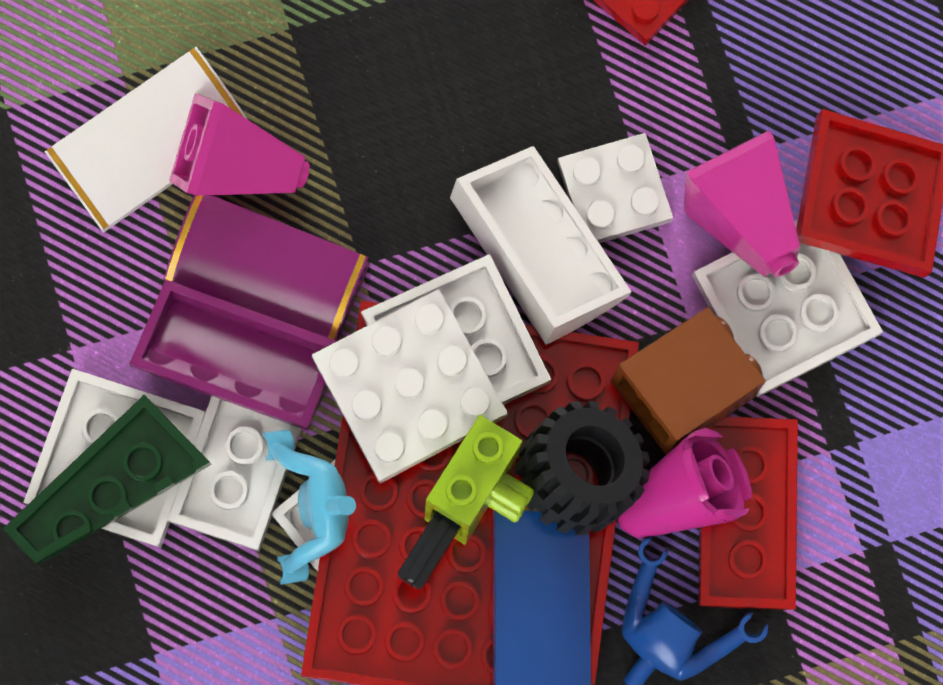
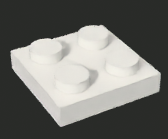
[557,133,673,243]

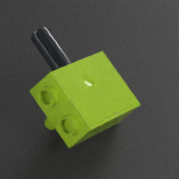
[398,414,534,589]

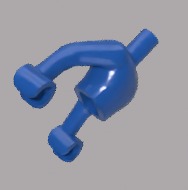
[622,537,768,685]

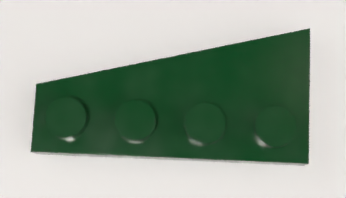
[3,395,212,565]

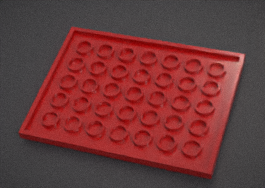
[301,300,639,685]

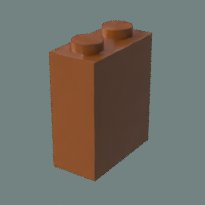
[610,307,766,455]

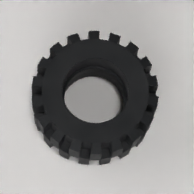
[515,401,650,535]

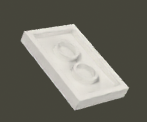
[168,396,302,552]

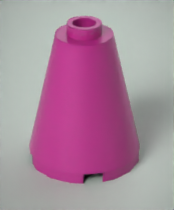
[617,428,752,539]

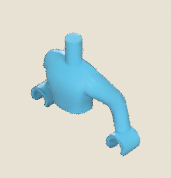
[263,429,356,585]

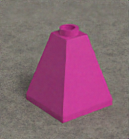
[169,93,310,196]
[684,130,800,277]

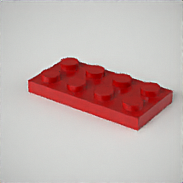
[698,417,798,610]

